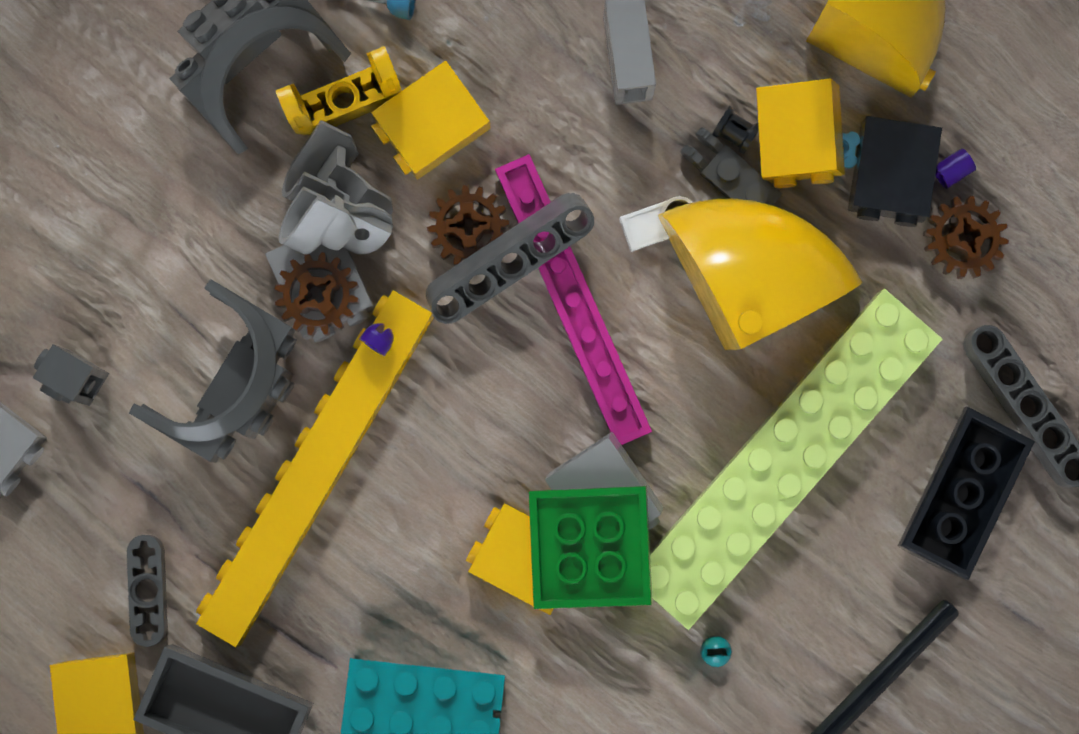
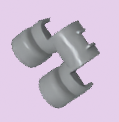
[279,120,393,254]

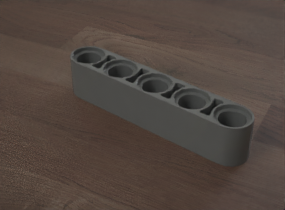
[426,193,594,324]
[963,325,1079,488]

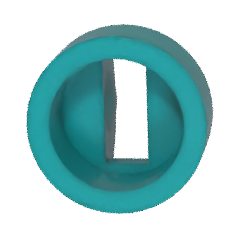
[700,636,732,667]

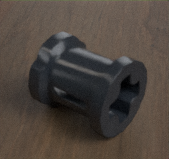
[712,106,759,154]

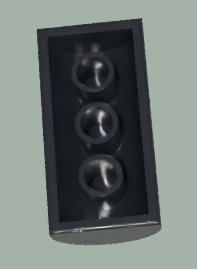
[897,407,1035,580]

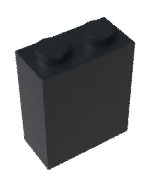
[848,116,942,227]

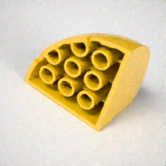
[806,0,946,98]
[658,199,863,350]

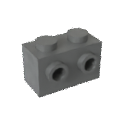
[33,344,109,406]

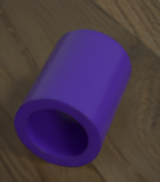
[935,148,976,189]

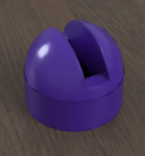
[359,323,394,356]

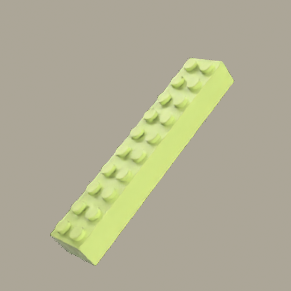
[650,288,943,630]

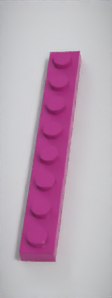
[495,154,652,445]

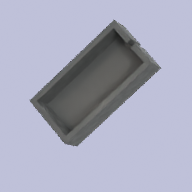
[133,644,314,734]

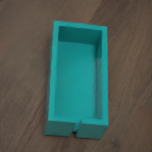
[340,658,505,734]

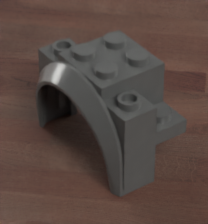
[169,0,351,155]
[129,279,297,463]

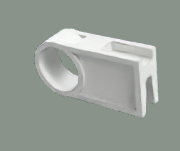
[619,196,692,252]

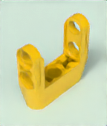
[275,46,402,135]

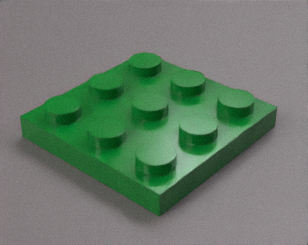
[529,486,653,609]

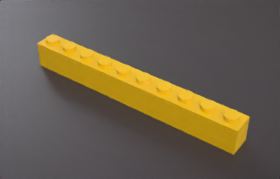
[196,290,434,647]

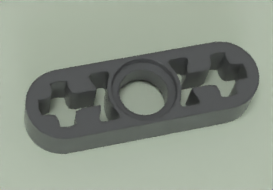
[127,535,168,647]

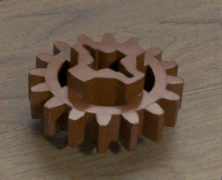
[427,185,510,266]
[923,196,1009,279]
[274,252,360,337]

